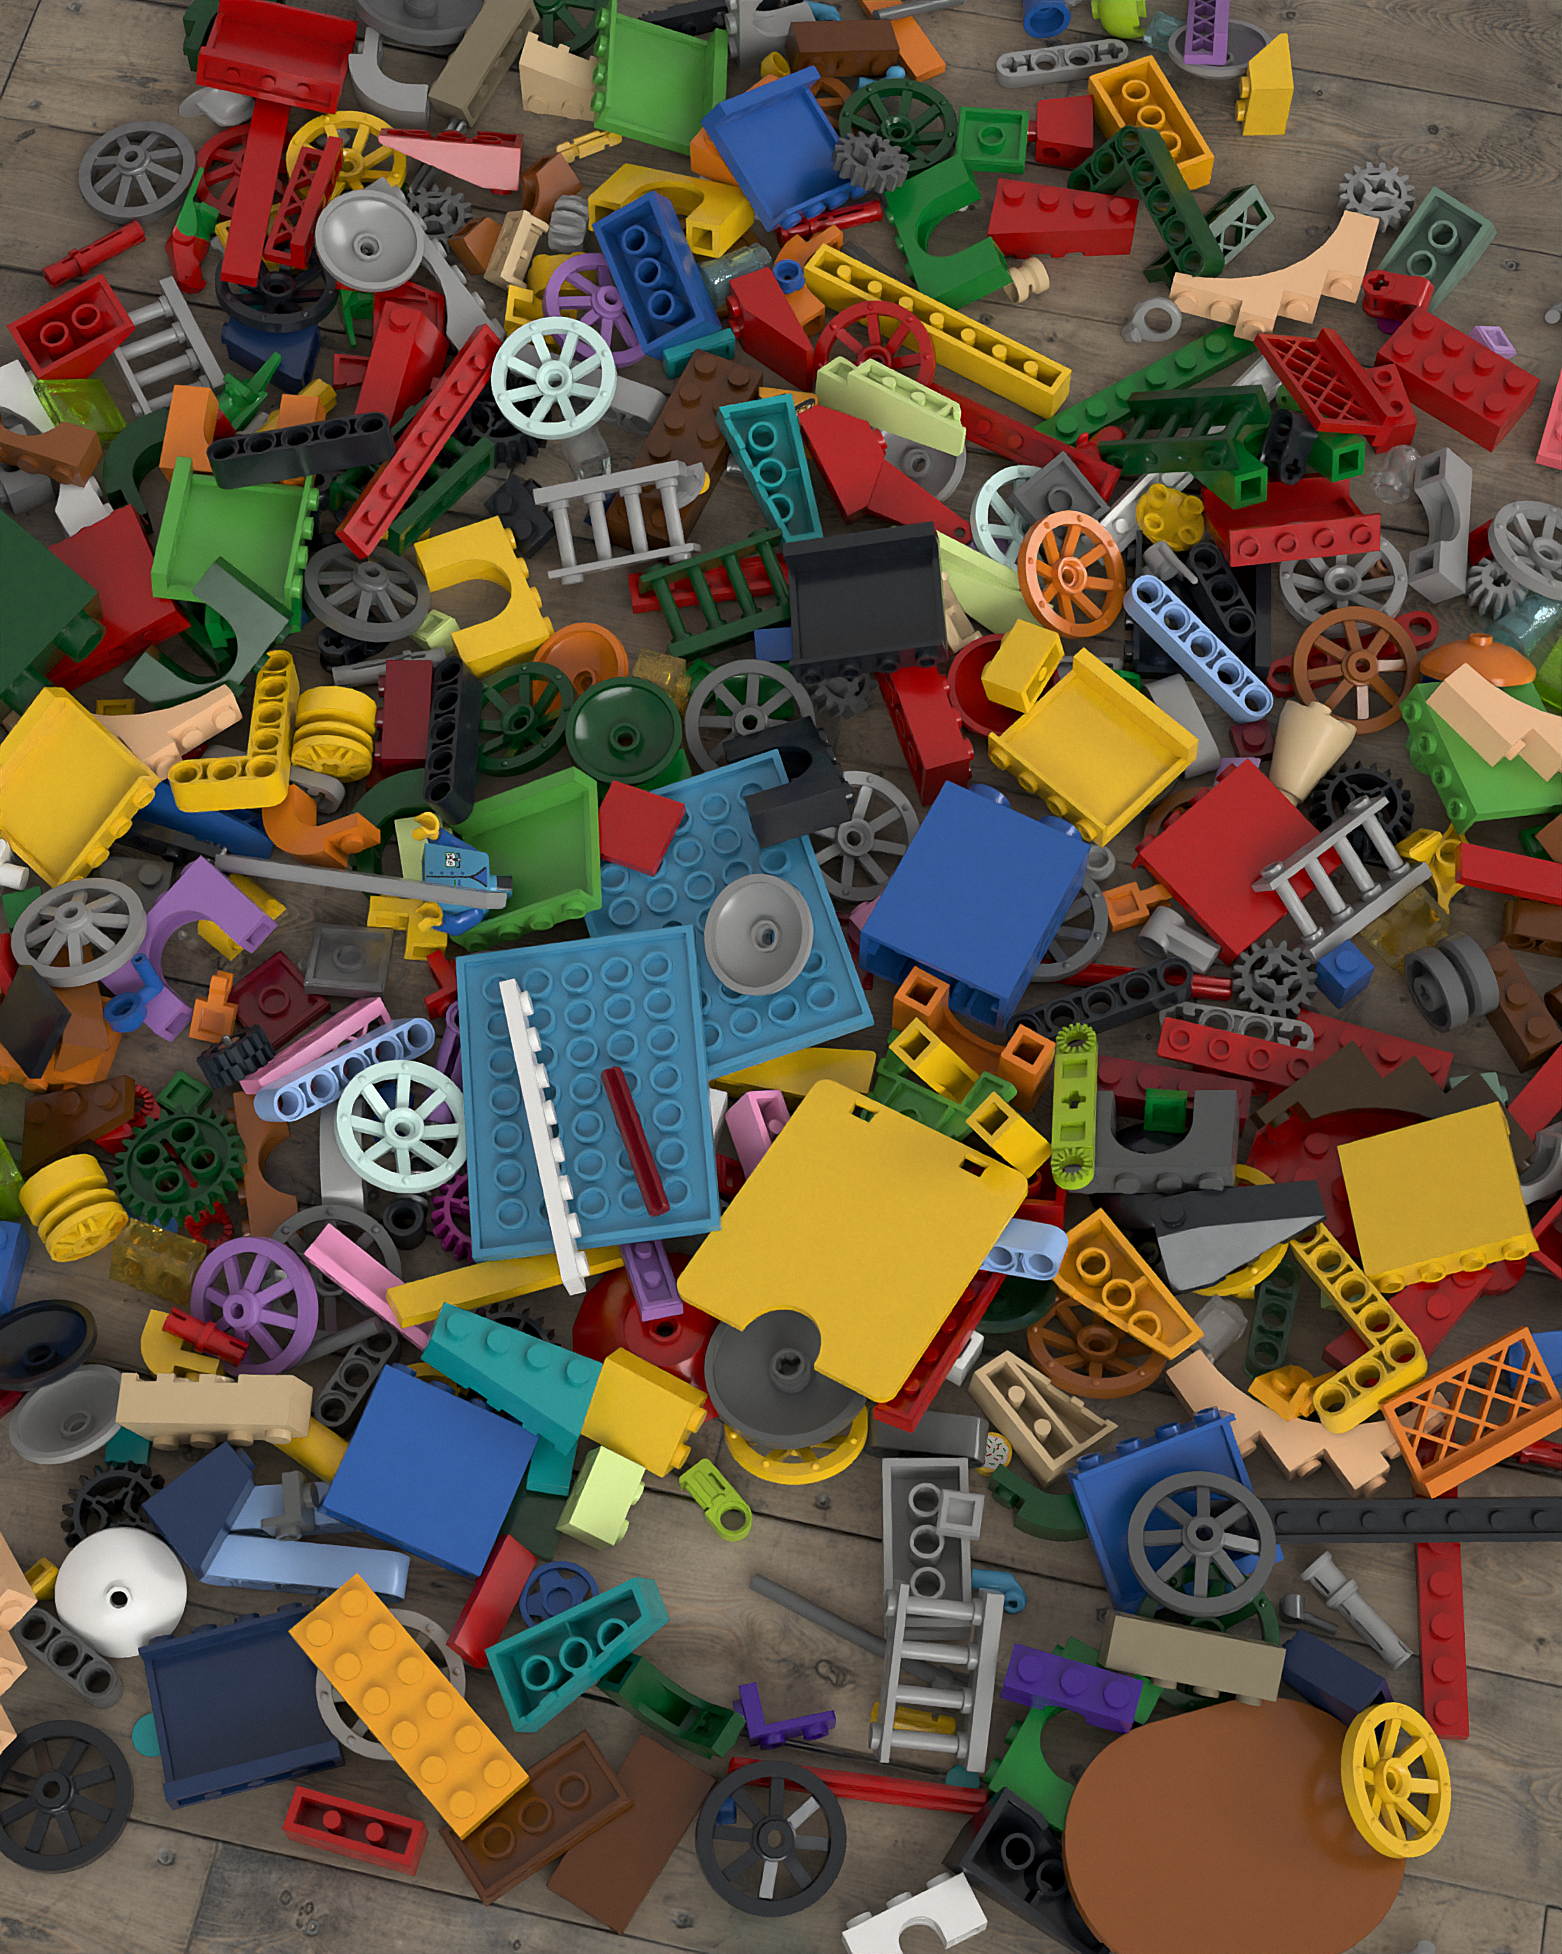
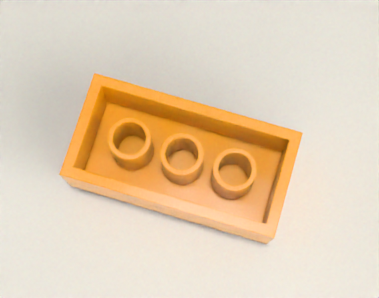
[1087,55,1214,195]

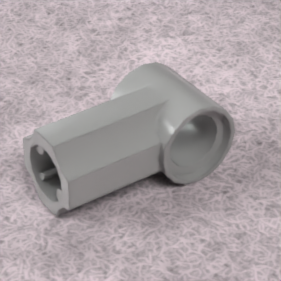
[1136,906,1221,975]

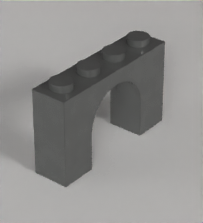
[1065,1090,1240,1194]

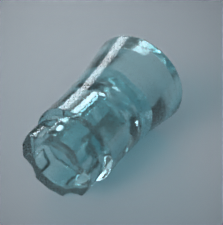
[696,242,773,310]
[1484,593,1562,659]

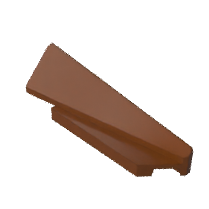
[45,920,110,1072]

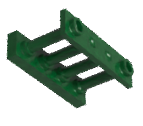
[1097,384,1273,475]
[329,396,495,556]
[638,527,791,669]

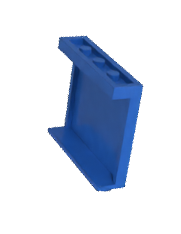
[700,65,872,232]
[316,1363,540,1581]
[1065,1406,1284,1615]

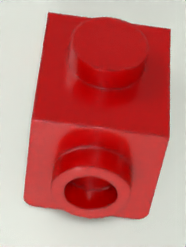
[424,949,458,1020]

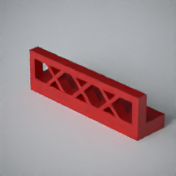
[263,135,344,270]

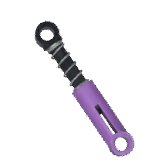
[383,1000,463,1250]

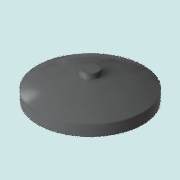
[352,0,484,46]
[704,1310,868,1449]

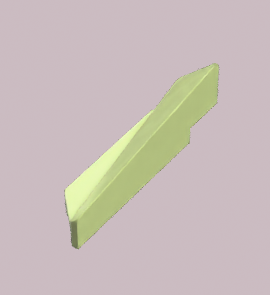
[815,356,966,456]
[891,526,1054,634]

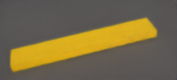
[386,1245,624,1329]

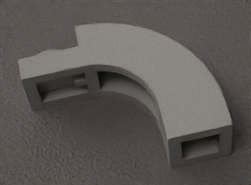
[348,27,431,131]
[320,1094,368,1225]

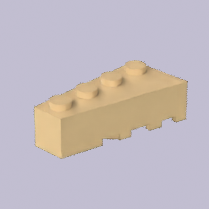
[115,1373,313,1451]

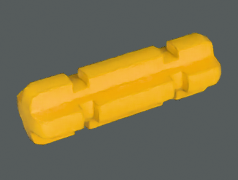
[555,129,622,164]
[870,1702,956,1735]

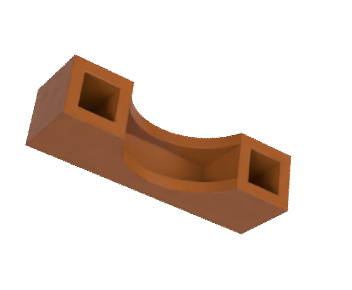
[447,152,584,276]
[0,414,103,488]
[228,1091,305,1255]

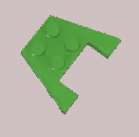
[860,1028,1018,1142]

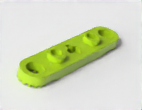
[1051,1023,1098,1190]

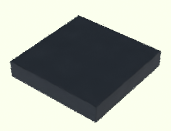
[0,965,72,1079]

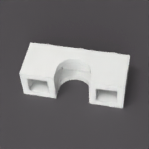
[841,1872,988,1954]

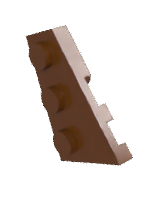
[21,1075,135,1178]

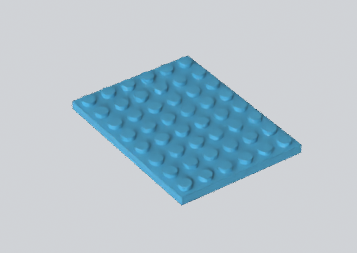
[584,749,875,1081]
[456,924,722,1263]

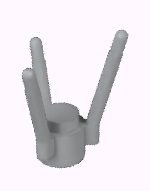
[1141,541,1198,627]

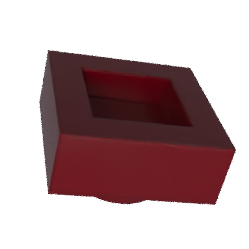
[1228,719,1275,762]

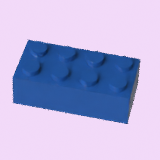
[592,190,722,361]

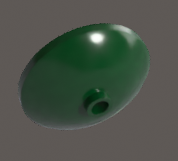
[565,677,682,786]

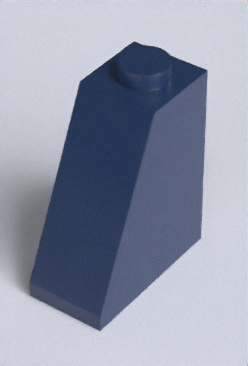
[221,316,322,395]
[142,1441,256,1581]
[1281,1628,1394,1750]

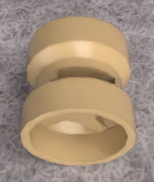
[1003,257,1050,304]

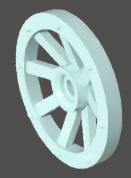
[491,317,617,440]
[970,465,1089,589]
[334,1060,467,1194]

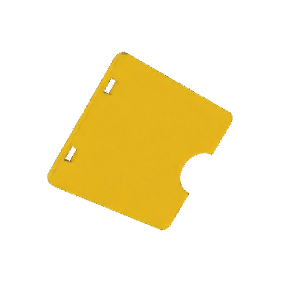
[677,1079,1028,1403]

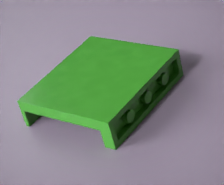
[590,0,728,156]
[151,456,320,611]
[1398,681,1562,835]
[447,766,602,952]

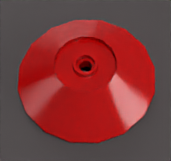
[572,1252,721,1423]

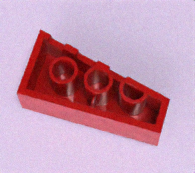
[987,178,1139,259]

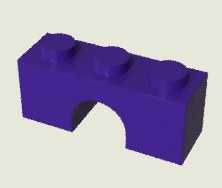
[1000,1643,1144,1734]

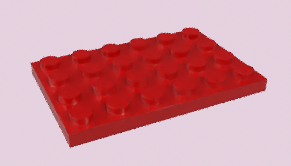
[1239,1008,1454,1265]

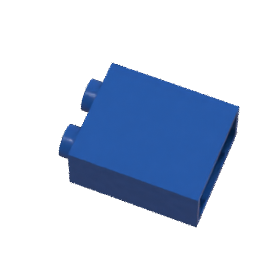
[858,780,1091,1034]

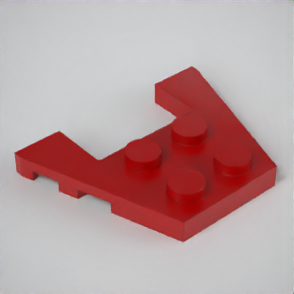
[332,279,445,390]

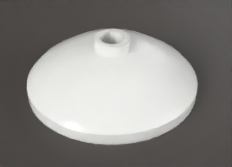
[55,1527,187,1658]

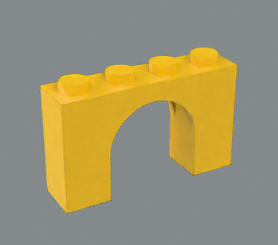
[588,163,754,259]
[414,516,555,679]
[888,1017,1052,1179]

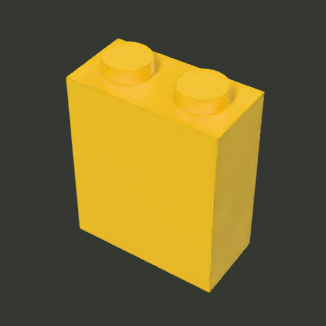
[580,1347,708,1478]

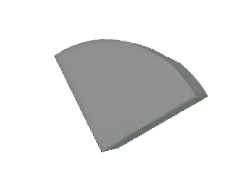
[675,462,705,509]

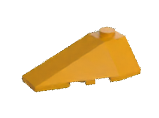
[1052,1208,1204,1360]

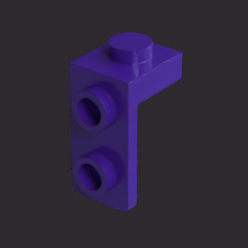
[732,1682,836,1750]

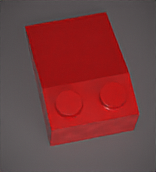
[725,266,813,393]
[6,273,136,401]

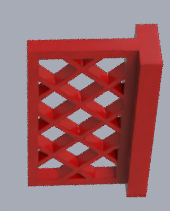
[1253,328,1399,447]

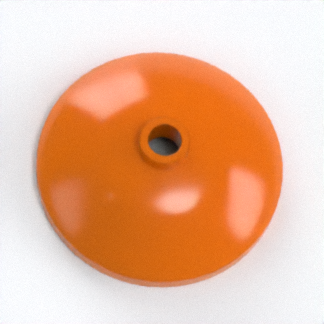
[532,622,628,729]
[1419,633,1536,687]

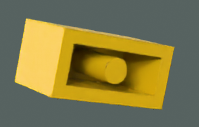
[981,619,1065,714]

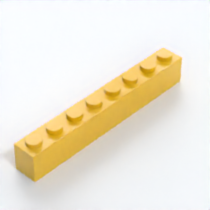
[804,243,1072,420]

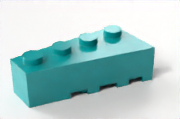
[715,393,823,553]
[420,1302,603,1456]
[485,1577,670,1733]

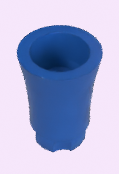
[1022,0,1071,39]

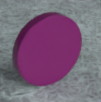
[1377,318,1403,335]

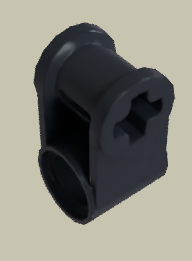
[1257,408,1319,485]
[317,609,390,674]

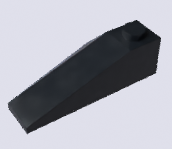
[1148,1180,1327,1296]
[941,1787,1111,1954]

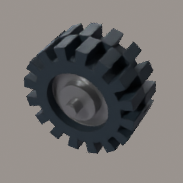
[196,1024,276,1089]

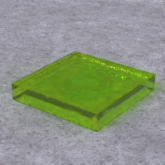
[33,379,128,441]

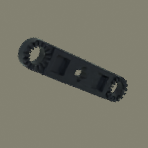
[638,0,803,36]
[114,817,233,874]

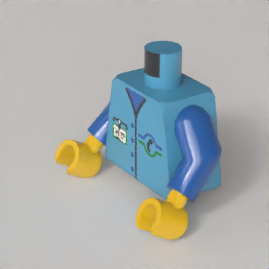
[412,812,513,936]

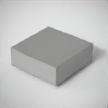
[936,1489,985,1541]

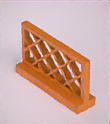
[1379,1326,1562,1499]

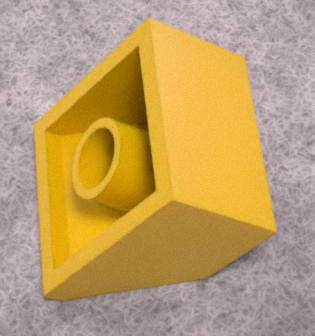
[1235,33,1294,136]

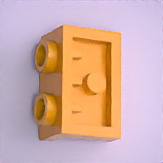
[1248,1364,1338,1422]

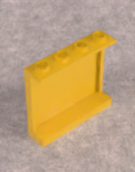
[988,647,1199,848]
[0,687,161,888]
[1337,1101,1539,1293]

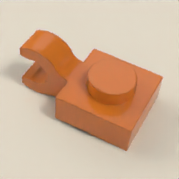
[1102,881,1172,933]
[189,970,238,1043]

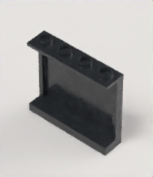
[782,521,949,684]
[1123,530,1271,685]

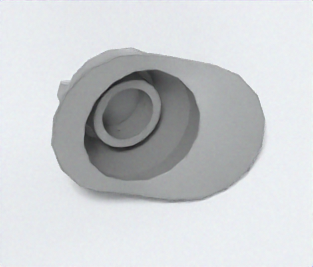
[178,87,255,127]

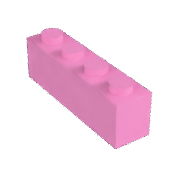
[724,1090,790,1181]

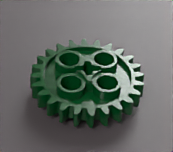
[112,1104,248,1227]

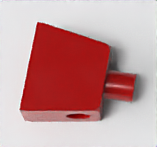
[1027,95,1093,169]

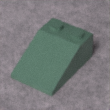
[1376,186,1497,314]

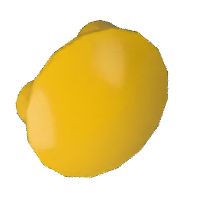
[1135,483,1204,552]

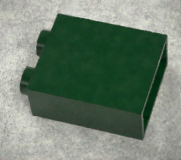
[0,509,106,723]

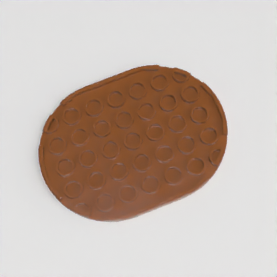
[1062,1697,1407,1954]

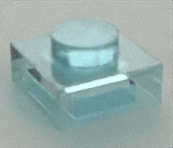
[1143,11,1187,53]

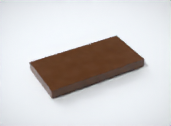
[438,1729,635,1907]
[546,1734,717,1936]

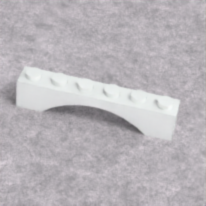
[0,360,114,539]

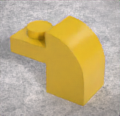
[367,894,448,961]
[141,1309,226,1382]

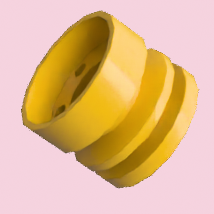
[291,686,377,783]
[18,1154,129,1262]

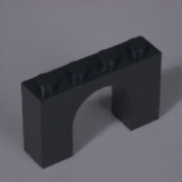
[722,716,855,849]

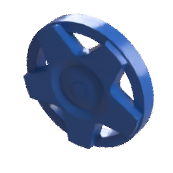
[519,1561,599,1628]

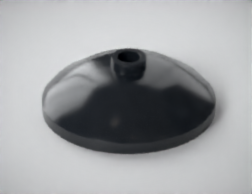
[1089,1123,1188,1233]
[0,1299,98,1391]

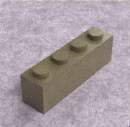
[427,0,540,129]
[1097,1609,1286,1706]

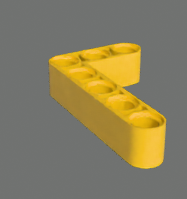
[167,649,300,812]
[1289,1222,1428,1434]

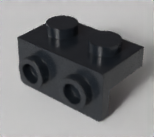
[483,474,556,559]

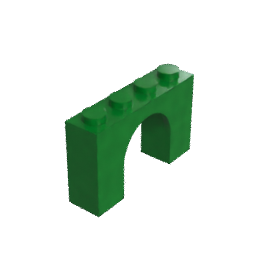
[884,153,1014,311]
[1190,411,1365,510]
[983,1636,1164,1841]

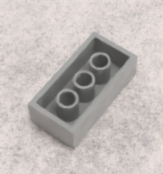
[881,1458,972,1640]

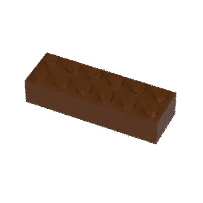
[605,348,763,566]

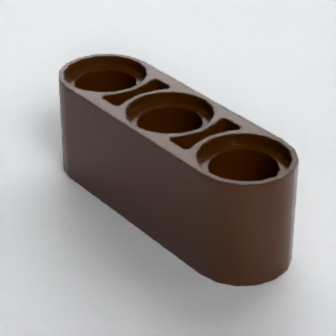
[1500,899,1562,958]

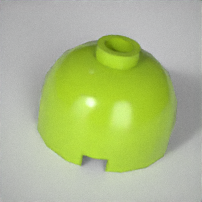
[1091,0,1147,39]

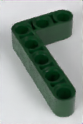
[1067,125,1225,278]

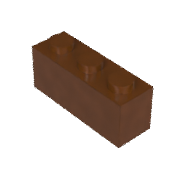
[784,19,900,77]
[1482,941,1562,1074]

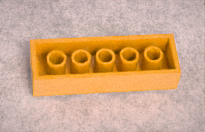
[288,1573,530,1840]

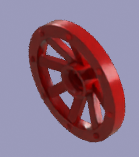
[195,124,312,222]
[813,300,936,389]

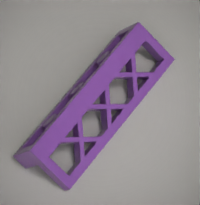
[1184,0,1230,65]

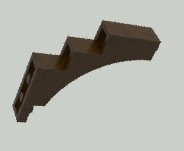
[1249,1040,1538,1175]

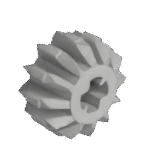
[548,195,591,255]
[1464,557,1529,621]

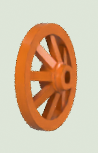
[1017,510,1126,639]

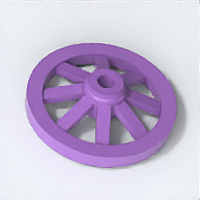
[542,253,646,369]
[191,1236,318,1377]

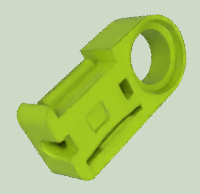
[679,1458,752,1542]

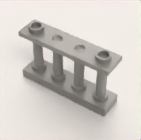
[111,276,226,419]
[533,460,701,586]
[1251,795,1433,963]
[868,1579,1005,1773]

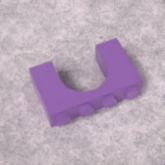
[100,855,278,1043]

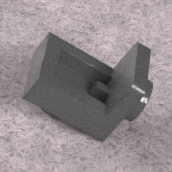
[261,1470,319,1541]

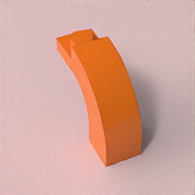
[772,224,843,339]
[262,784,380,870]

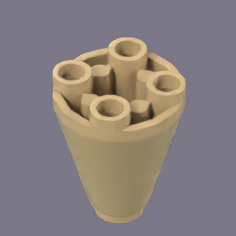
[1268,700,1357,807]

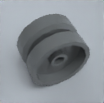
[1404,931,1499,1033]

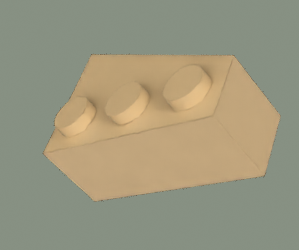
[519,31,597,122]
[968,1350,1118,1489]

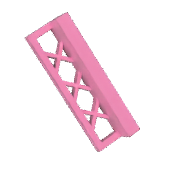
[239,997,392,1111]
[302,1223,434,1352]

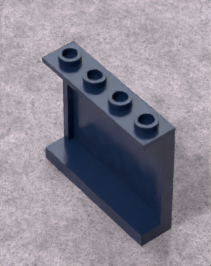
[138,1602,346,1810]

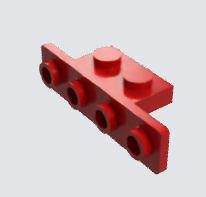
[1156,1017,1322,1096]

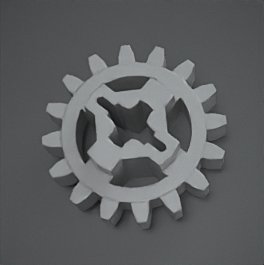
[1337,162,1415,233]

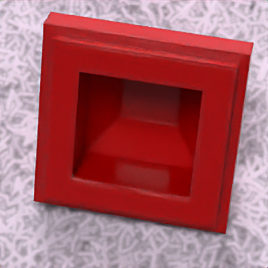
[1468,519,1495,566]
[94,1122,135,1156]
[715,1153,746,1200]

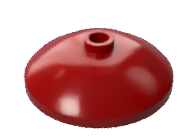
[947,634,1060,739]

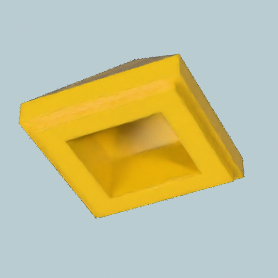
[1394,828,1442,865]
[24,1557,59,1600]

